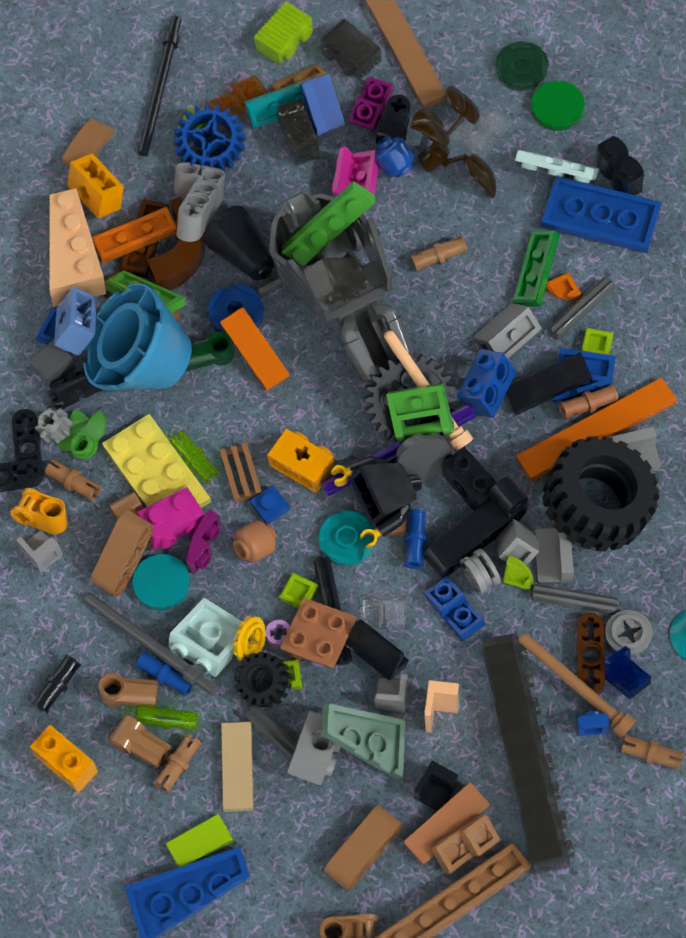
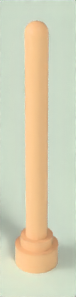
[384,331,474,451]

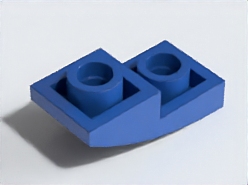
[424,576,485,642]

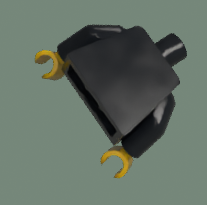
[331,456,422,549]

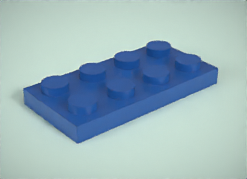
[541,176,662,253]

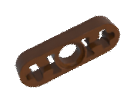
[577,613,605,695]

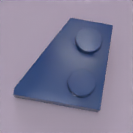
[552,348,616,403]

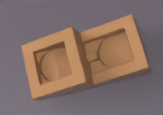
[62,118,114,166]
[430,814,501,873]

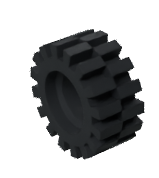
[234,652,292,708]

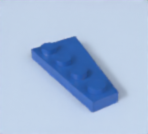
[125,847,250,938]

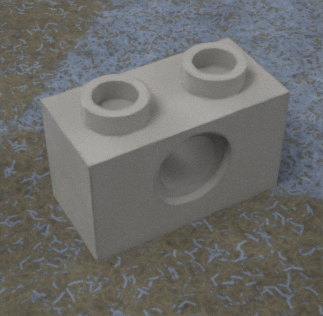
[287,710,341,785]

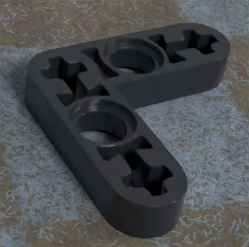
[0,409,44,492]

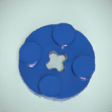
[208,284,264,333]

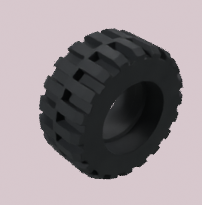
[542,436,659,551]

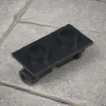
[48,369,103,410]

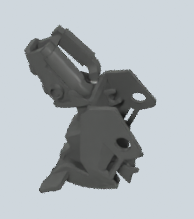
[257,191,415,385]

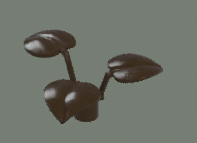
[410,86,496,199]

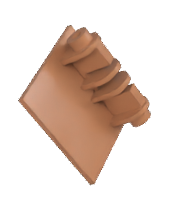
[280,598,357,669]

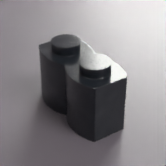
[596,136,644,195]

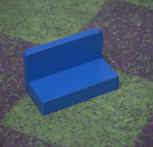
[298,74,345,135]

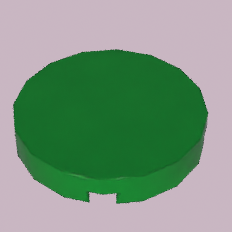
[531,81,585,131]

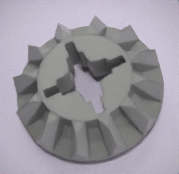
[605,610,653,656]

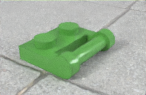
[386,383,455,442]

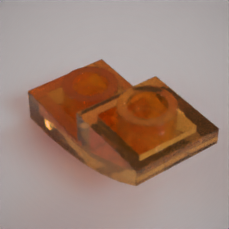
[209,75,268,126]

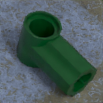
[185,332,234,372]

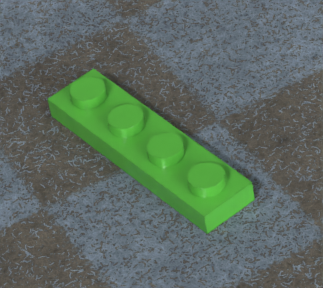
[282,181,375,266]

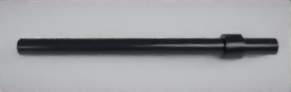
[138,16,182,157]

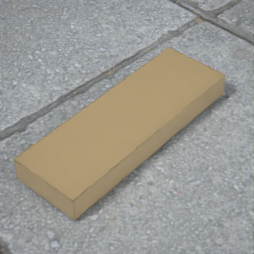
[221,722,254,812]

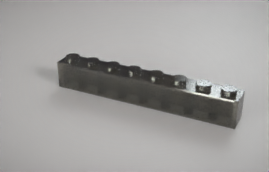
[482,633,574,875]

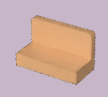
[425,680,459,733]

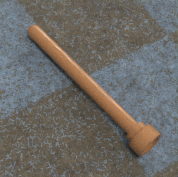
[519,633,637,739]

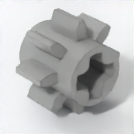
[35,408,73,444]

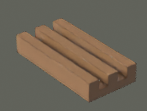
[220,442,262,503]

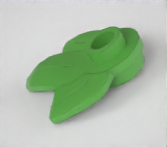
[56,410,106,460]

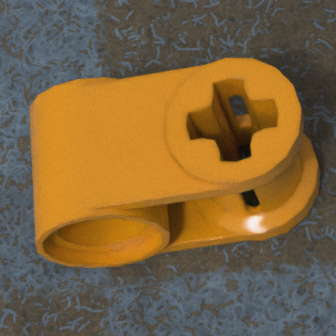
[10,488,68,535]

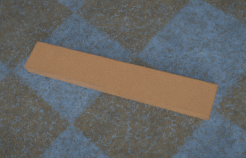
[364,0,447,108]
[375,842,531,938]

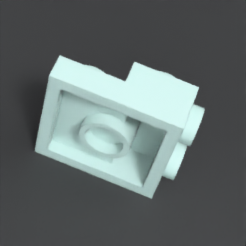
[168,598,241,677]

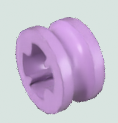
[265,620,290,649]

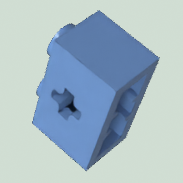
[54,286,97,356]

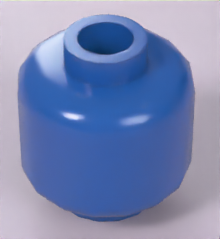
[375,136,414,178]

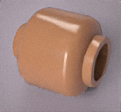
[233,520,277,563]

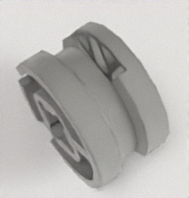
[459,548,501,595]

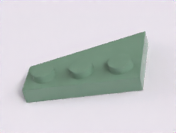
[321,703,405,780]

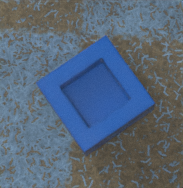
[250,485,290,525]
[577,711,609,736]

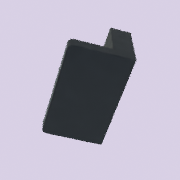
[345,619,409,680]

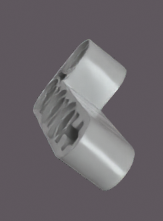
[173,162,225,242]

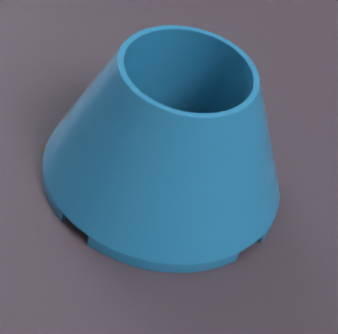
[83,283,192,391]

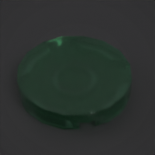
[495,41,548,91]

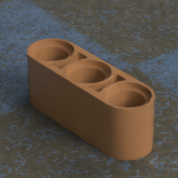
[91,510,154,597]
[324,805,403,891]

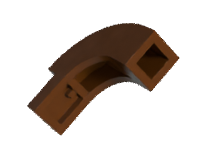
[148,197,206,290]

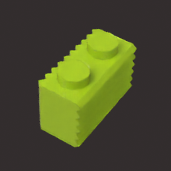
[254,1,313,65]

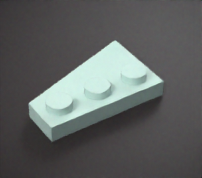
[515,150,600,183]

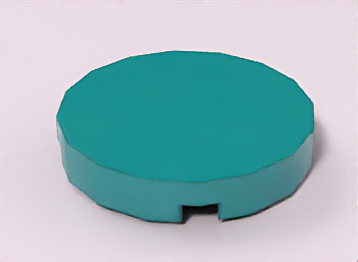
[318,510,374,567]
[132,554,191,611]

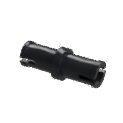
[32,654,81,713]

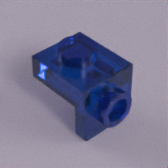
[605,646,651,700]

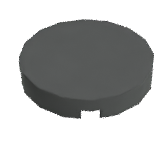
[395,432,452,482]

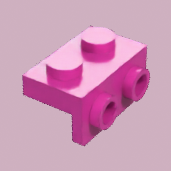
[332,146,379,197]
[137,487,205,551]

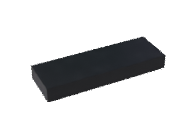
[506,352,593,415]

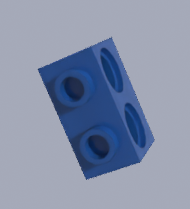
[457,349,517,418]

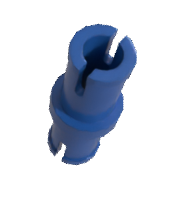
[404,509,427,569]
[136,651,193,696]

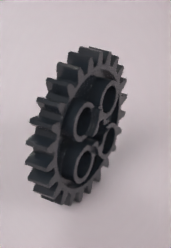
[363,352,456,442]

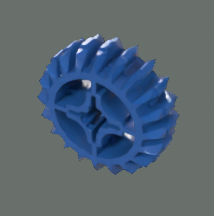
[173,104,246,172]

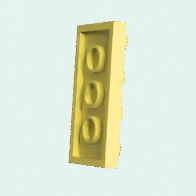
[102,414,211,508]

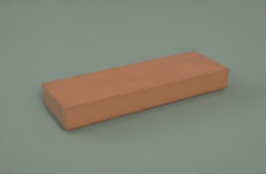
[402,782,490,866]

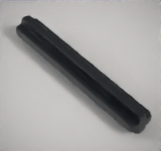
[314,556,352,665]

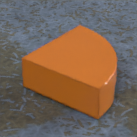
[545,272,581,301]

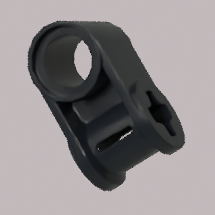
[376,95,410,144]

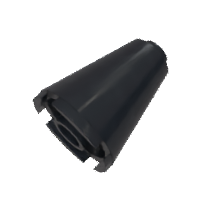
[203,206,274,280]

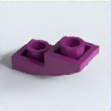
[348,76,394,131]
[187,509,221,575]

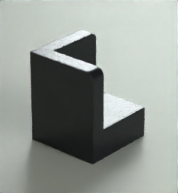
[414,760,458,811]

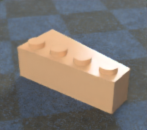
[50,188,106,307]

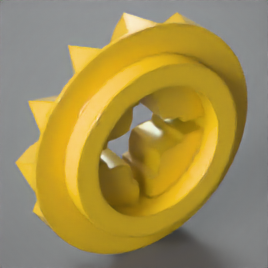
[232,616,266,661]

